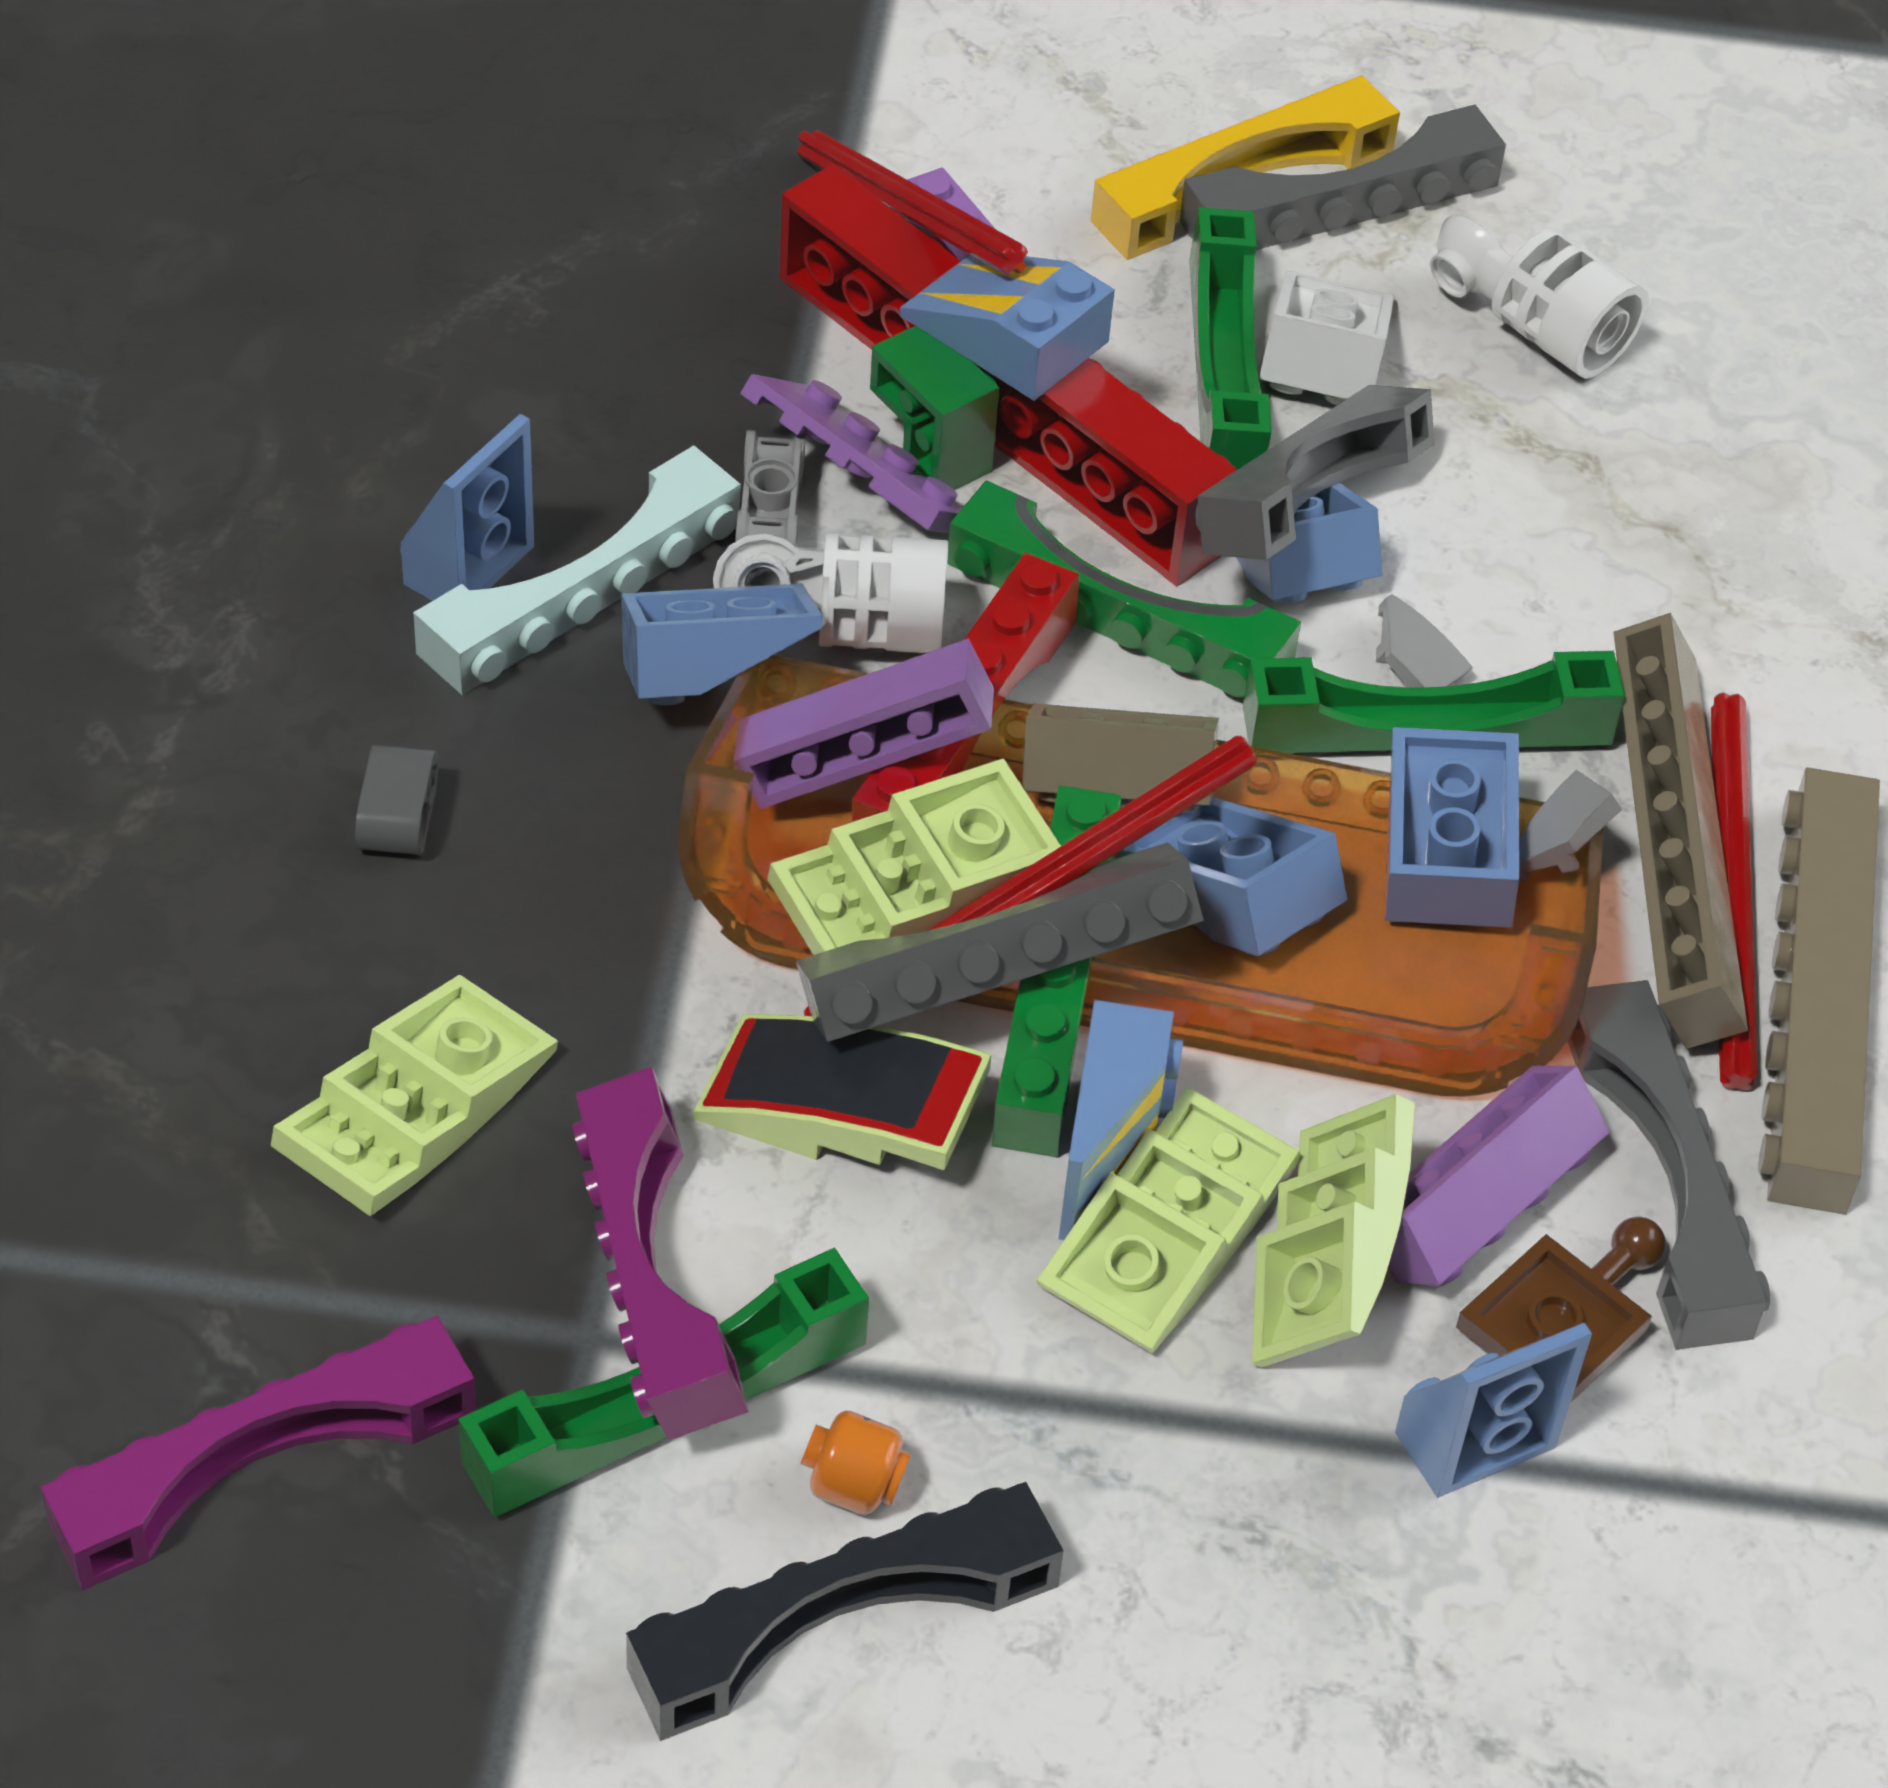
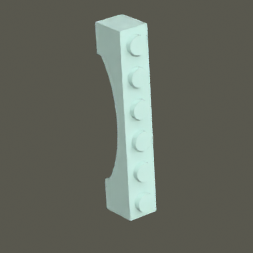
[413,446,741,695]

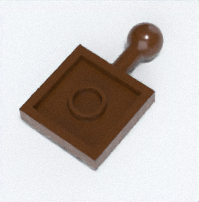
[1456,1216,1666,1403]

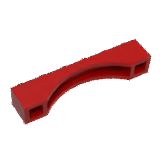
[852,552,1079,822]

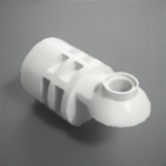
[1430,215,1649,379]
[713,533,947,653]

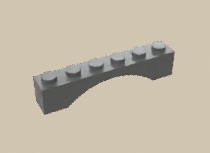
[1179,104,1506,250]
[1195,385,1435,560]
[796,842,1204,1042]
[1563,980,1770,1350]

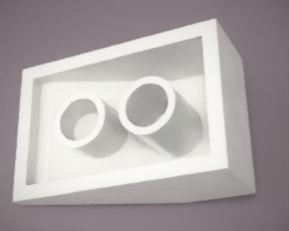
[1259,270,1394,405]

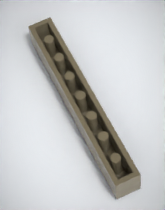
[1613,612,1748,1049]
[1758,767,1880,1215]

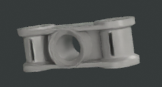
[736,430,806,547]

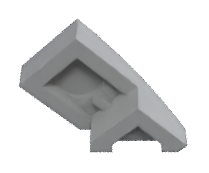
[1376,594,1473,687]
[1519,770,1622,882]

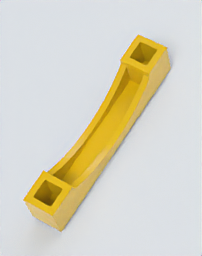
[1090,75,1400,260]

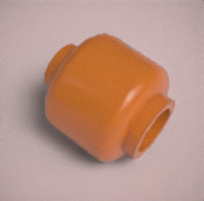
[800,1410,911,1516]

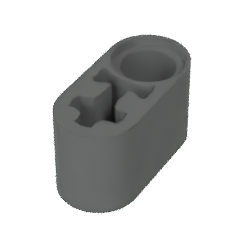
[355,745,438,855]

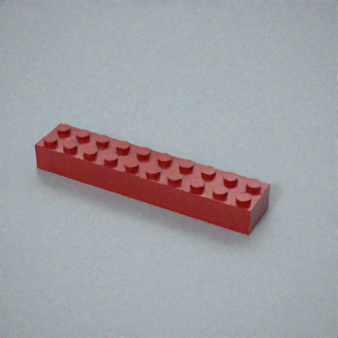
[779,164,1238,587]

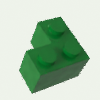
[870,326,1000,490]

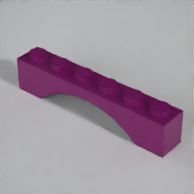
[572,1066,749,1441]
[40,1315,476,1591]

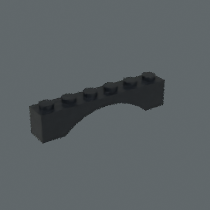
[626,1481,1064,1741]

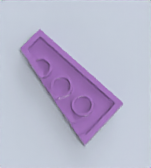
[740,374,963,533]

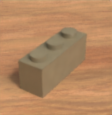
[1022,703,1219,812]

